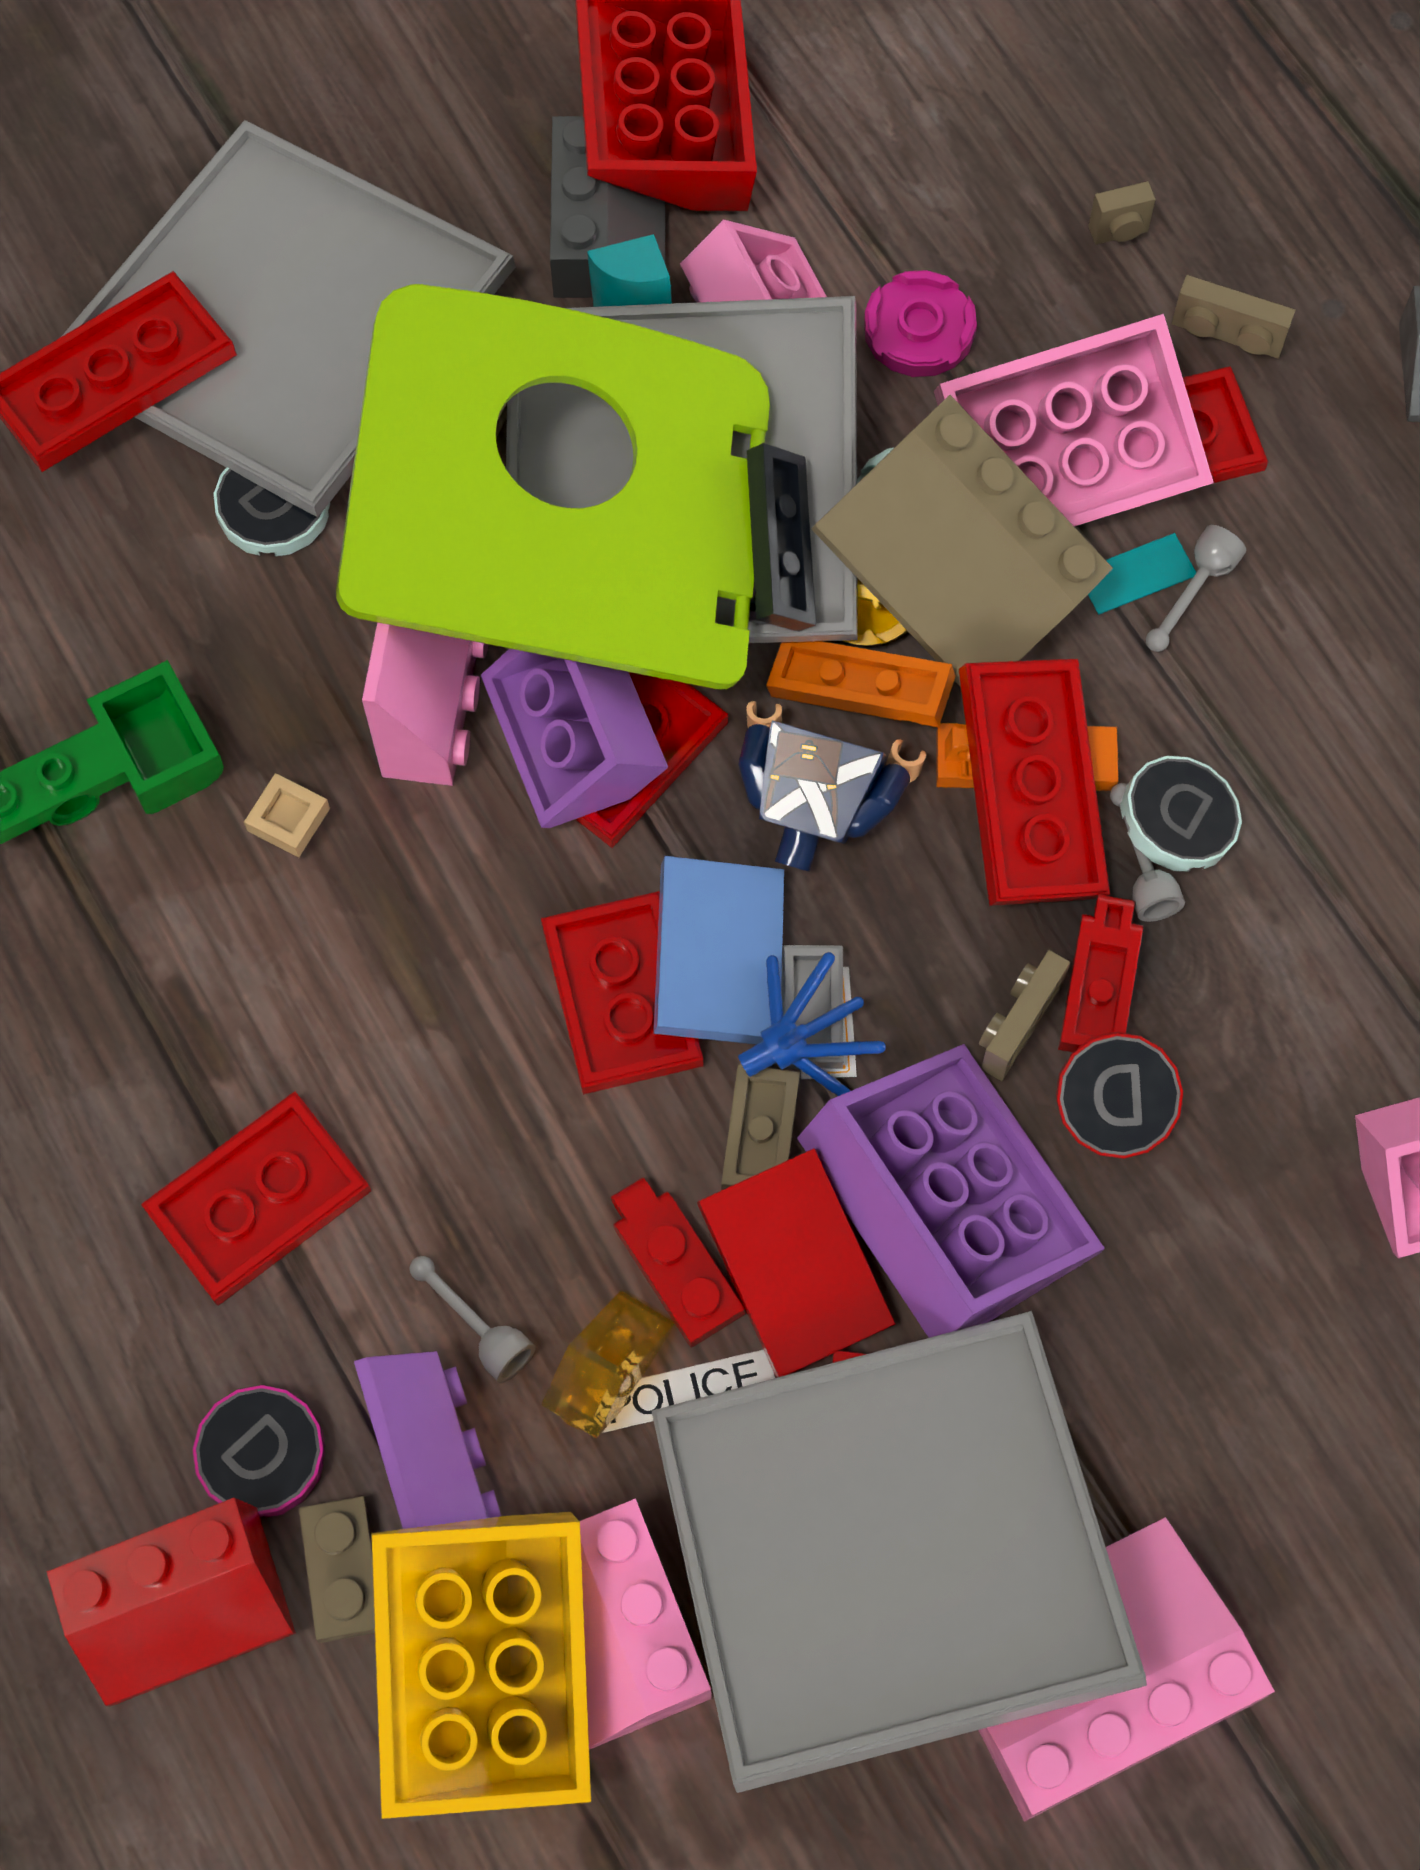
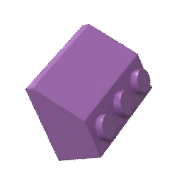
[481,649,668,828]
[354,1351,502,1529]

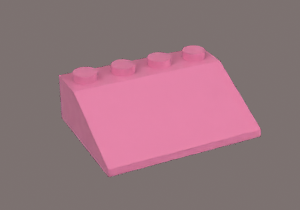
[934,314,1214,527]
[362,622,488,786]
[979,1517,1275,1822]

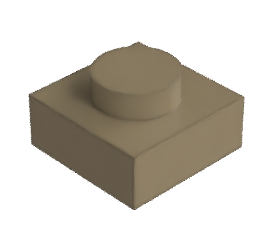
[1088,181,1156,245]

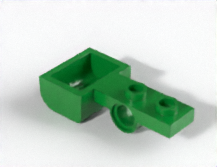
[0,660,224,844]

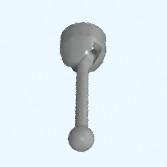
[1146,525,1246,652]
[1110,783,1185,922]
[409,1256,536,1383]

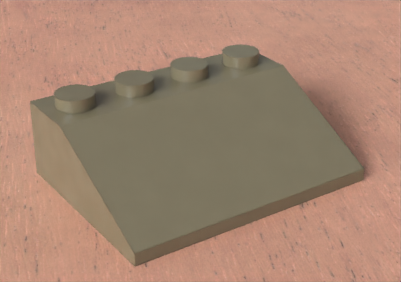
[811,395,1113,687]

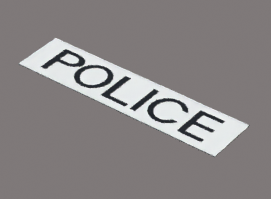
[586,1349,775,1435]

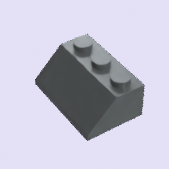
[550,116,665,298]

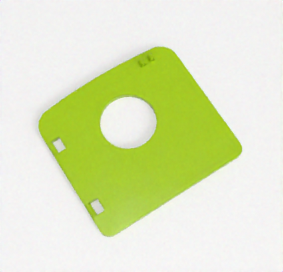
[336,284,770,689]

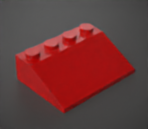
[575,0,757,211]

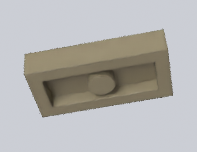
[1172,275,1295,359]
[979,950,1070,1082]
[721,1064,800,1191]
[299,1496,375,1643]

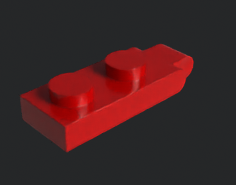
[1058,894,1143,1052]
[610,1177,745,1348]

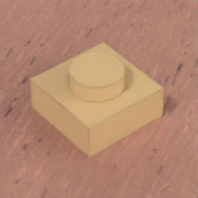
[244,773,330,857]

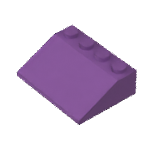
[797,1044,1105,1338]

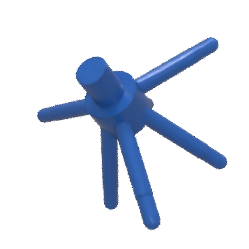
[738,952,886,1096]

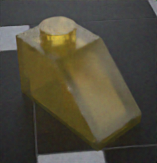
[541,1290,675,1439]

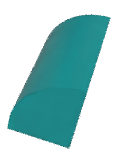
[587,234,672,307]

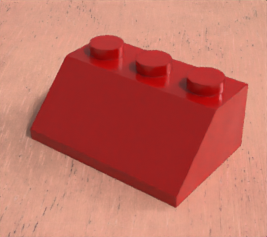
[47,1497,296,1707]

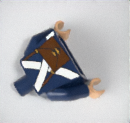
[738,701,926,872]

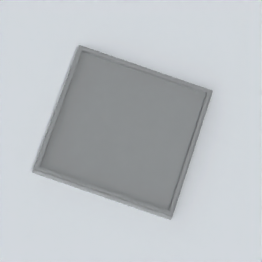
[61,120,516,518]
[506,296,858,650]
[652,1311,1147,1793]

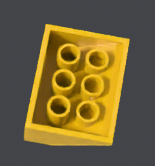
[371,1512,591,1819]

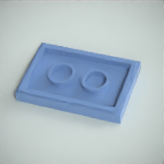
[654,856,784,1045]

